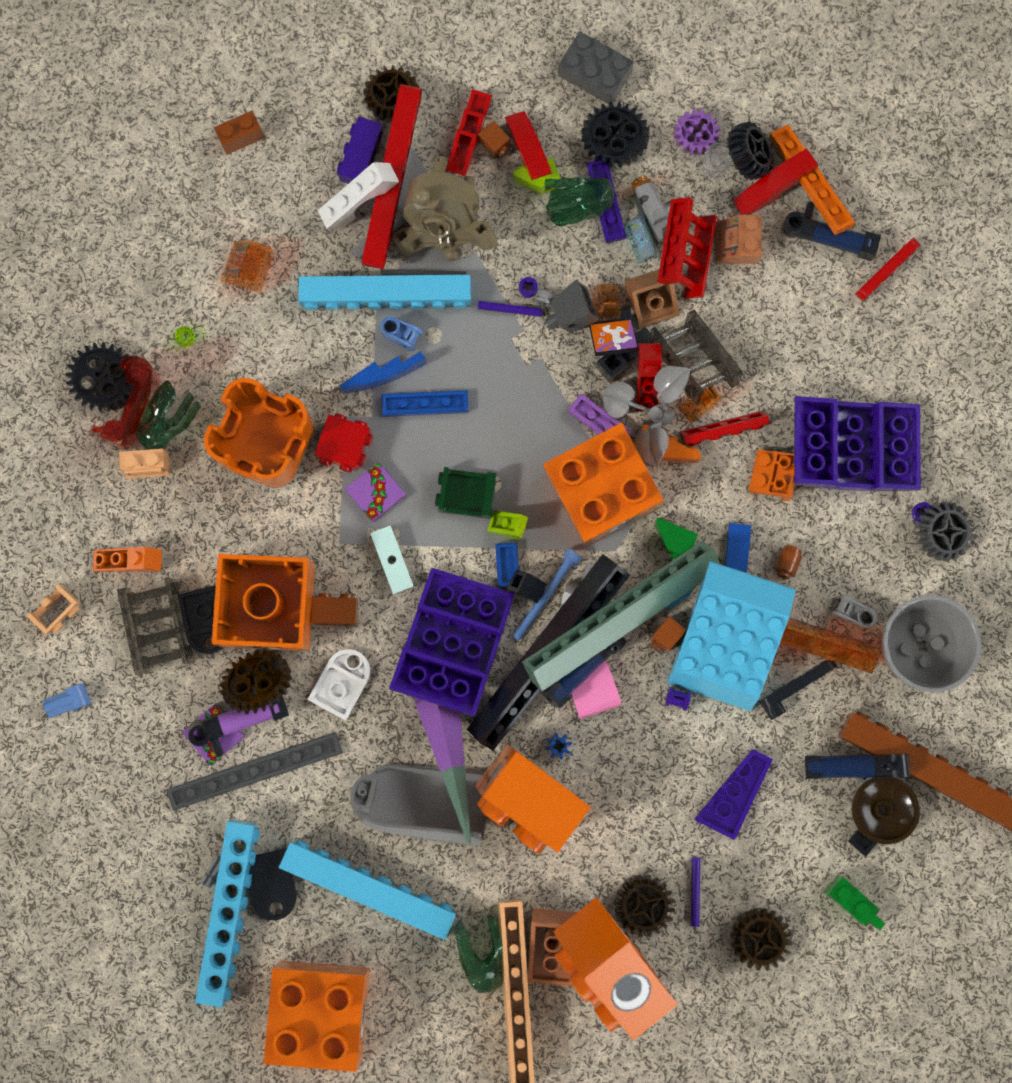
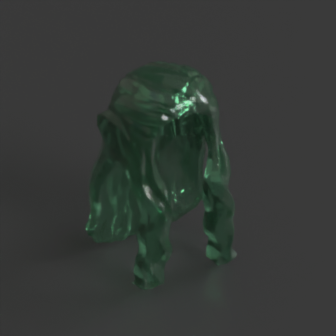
[544,177,614,227]
[136,380,201,450]
[455,915,503,993]

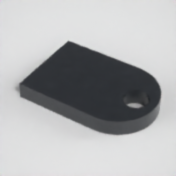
[177,585,224,654]
[249,848,297,921]

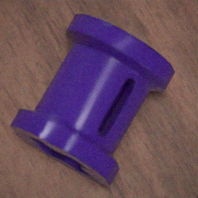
[665,686,691,711]

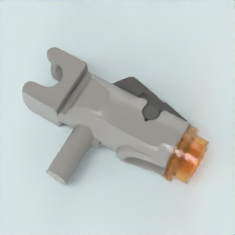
[631,175,670,244]

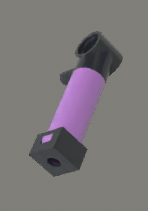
[188,694,289,757]

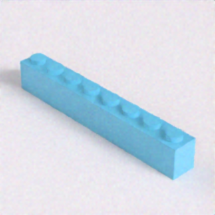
[299,275,471,310]
[279,839,456,940]

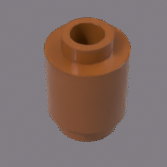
[774,545,802,579]

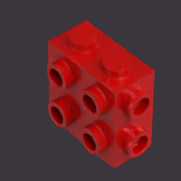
[314,413,373,473]

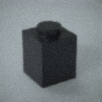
[507,569,547,603]

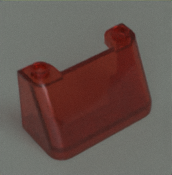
[88,355,161,450]

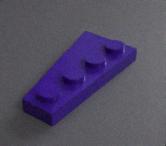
[693,749,773,840]

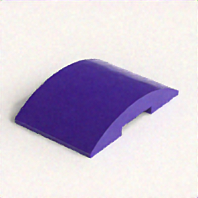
[794,396,921,491]
[389,568,515,717]

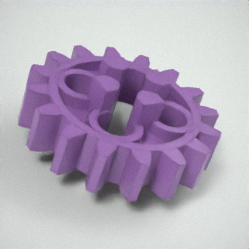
[674,109,720,156]

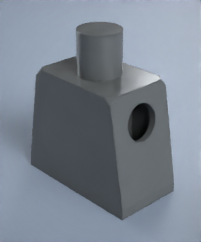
[546,280,600,332]

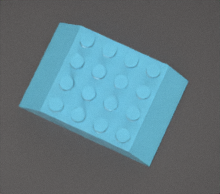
[667,561,796,711]

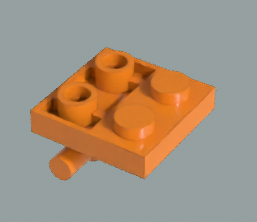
[748,450,795,501]

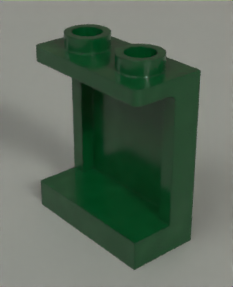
[435,467,496,519]

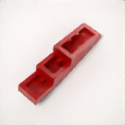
[446,89,493,176]
[505,111,552,180]
[733,148,818,215]

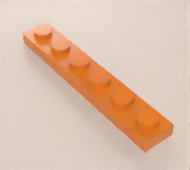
[769,125,855,235]

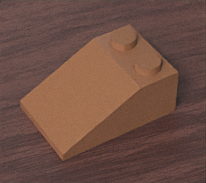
[528,908,577,987]

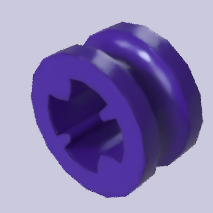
[519,277,538,298]
[912,502,931,523]

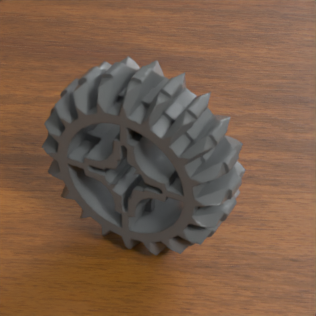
[914,502,975,561]

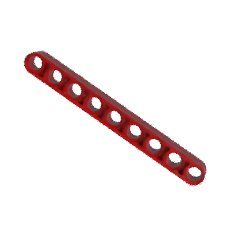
[362,84,422,270]

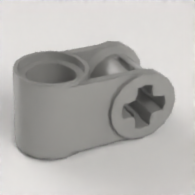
[832,594,878,629]

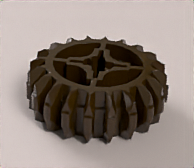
[363,65,419,123]
[614,875,675,937]
[730,908,792,971]

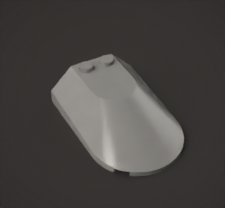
[350,764,487,846]

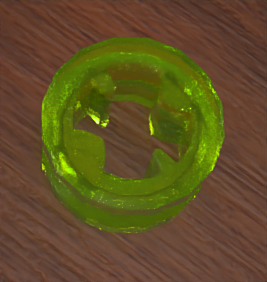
[175,326,196,347]

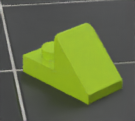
[487,510,528,540]

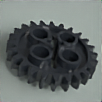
[581,101,650,168]
[66,342,138,413]

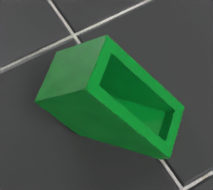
[654,517,698,560]

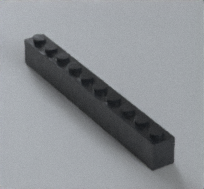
[467,554,630,751]

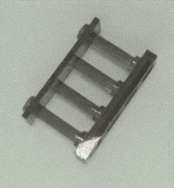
[648,310,743,405]
[117,577,193,676]

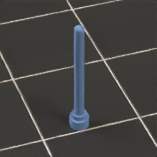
[514,548,582,640]

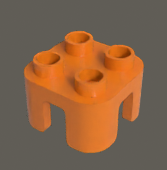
[204,378,314,488]

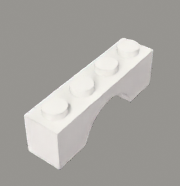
[318,162,399,229]

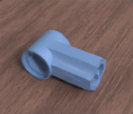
[43,683,91,718]

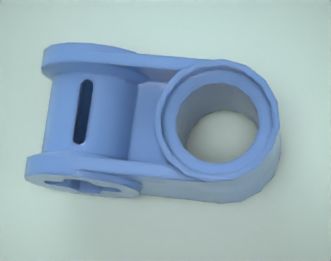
[381,316,423,351]

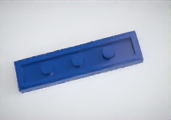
[382,390,469,417]

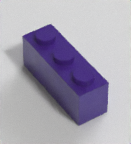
[337,117,384,184]

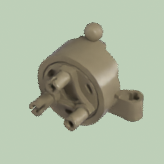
[393,156,497,261]

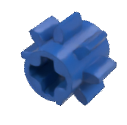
[545,732,572,760]

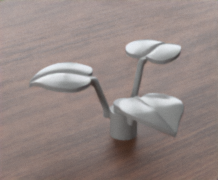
[603,366,690,467]

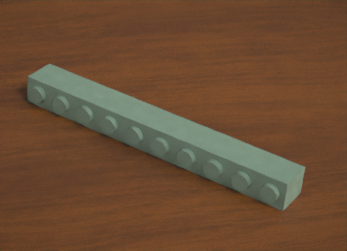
[522,541,719,691]

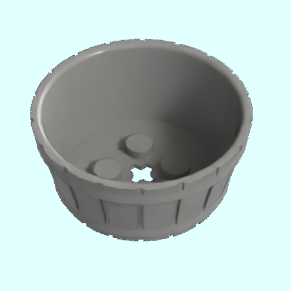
[881,595,981,693]

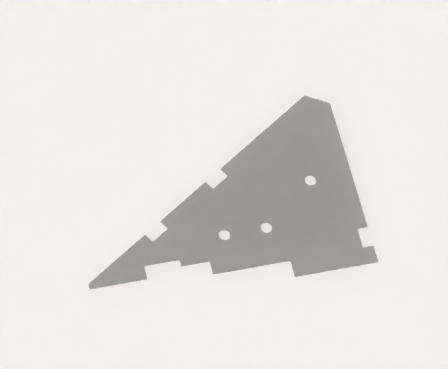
[339,146,633,552]

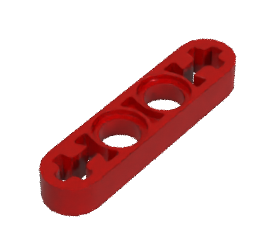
[855,237,921,302]

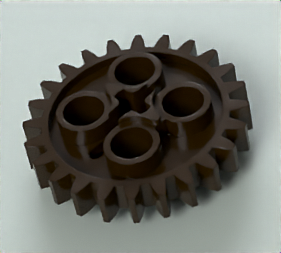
[220,649,292,714]

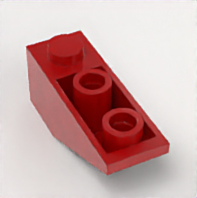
[636,343,662,411]

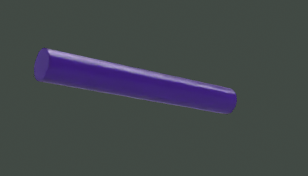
[478,301,542,317]
[690,857,700,927]

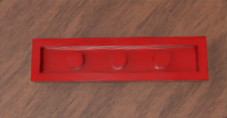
[680,411,770,446]

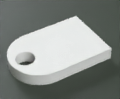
[307,649,371,721]

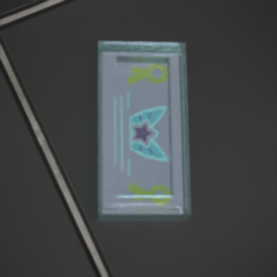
[624,215,658,264]

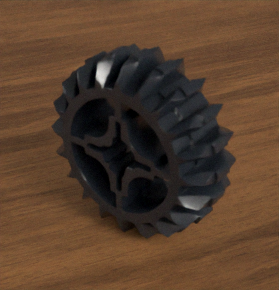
[727,121,774,181]

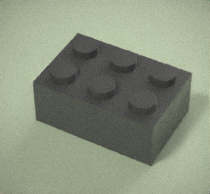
[558,31,634,104]

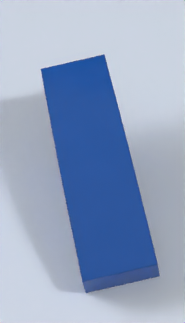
[339,351,426,394]

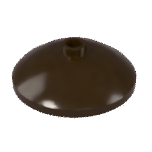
[851,777,920,844]

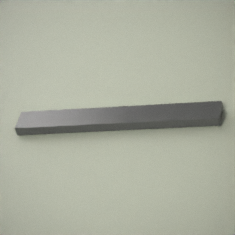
[167,732,343,811]

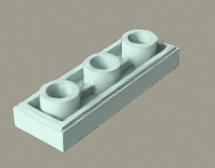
[370,525,414,594]

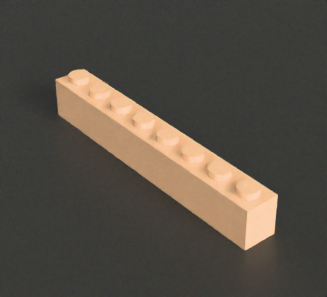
[497,899,535,1083]

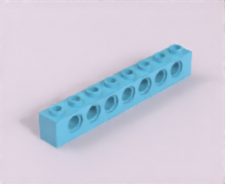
[195,819,260,1008]

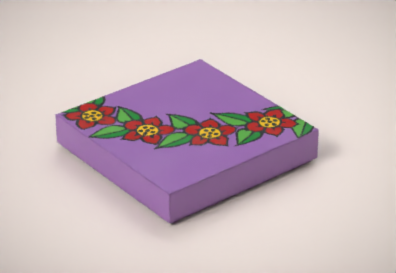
[345,462,406,523]
[182,703,245,766]

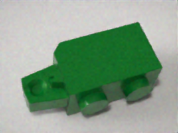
[824,875,885,931]

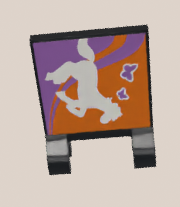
[588,305,639,357]

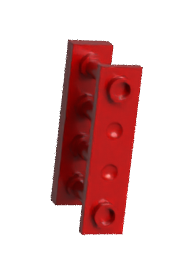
[657,197,717,299]

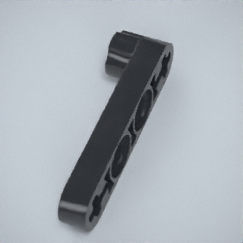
[759,656,837,720]

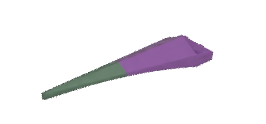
[414,698,471,845]

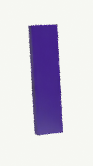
[586,159,626,243]

